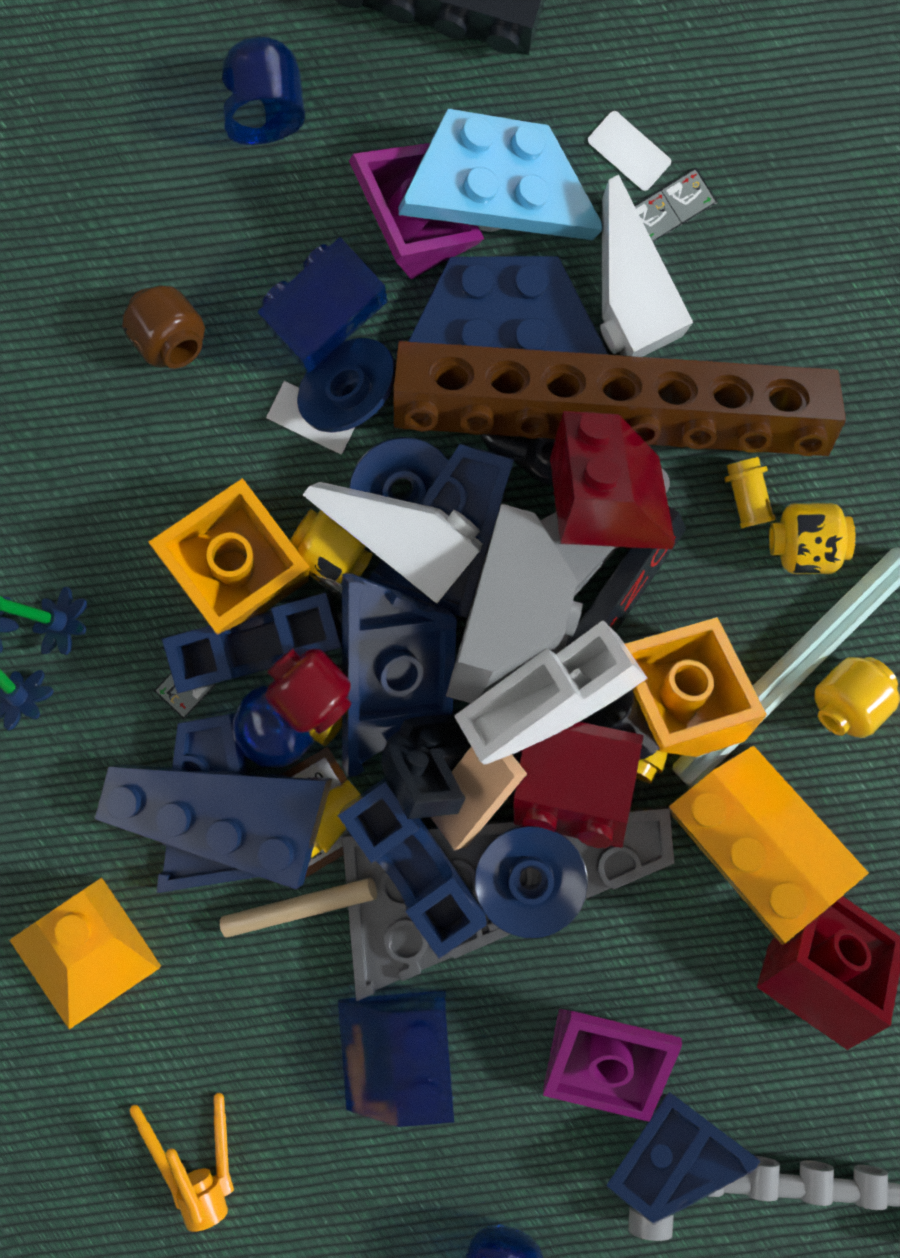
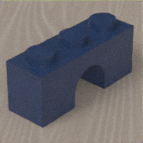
[162,593,342,694]
[338,777,487,959]

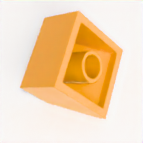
[149,478,310,635]
[625,617,767,757]

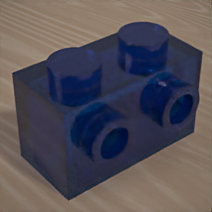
[257,237,388,373]

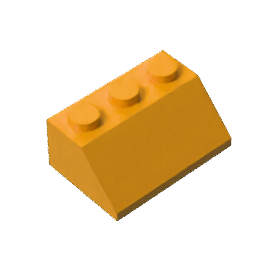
[669,746,869,945]

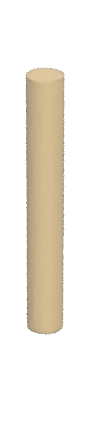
[220,878,377,938]

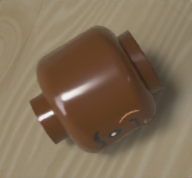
[122,285,205,368]

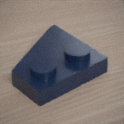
[606,1092,761,1225]

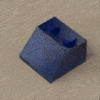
[338,990,454,1127]

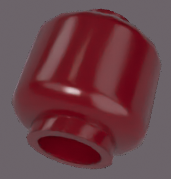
[266,648,352,734]

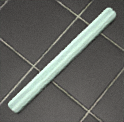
[672,547,900,787]

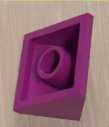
[349,143,484,279]
[543,1009,682,1122]

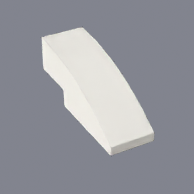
[455,621,648,765]

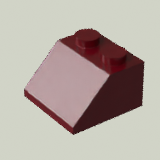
[550,411,675,549]
[514,722,644,848]
[757,896,900,1050]

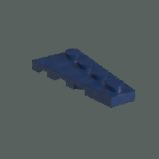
[95,764,333,889]

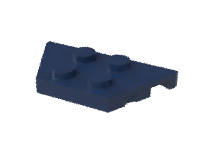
[408,256,608,355]
[342,573,457,777]

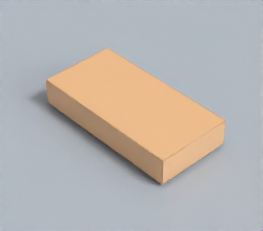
[431,746,527,850]

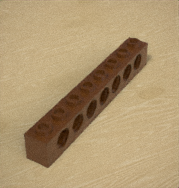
[394,341,846,456]

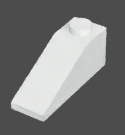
[600,175,693,357]
[303,482,483,603]

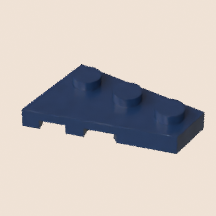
[368,443,514,618]
[157,712,259,893]

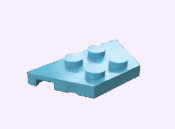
[398,109,602,240]

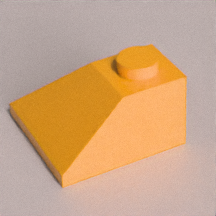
[9,878,161,1030]

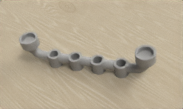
[628,1156,900,1251]

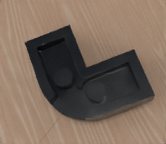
[382,715,471,819]

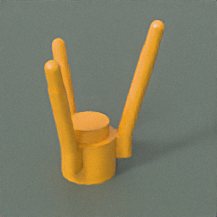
[129,1093,234,1232]

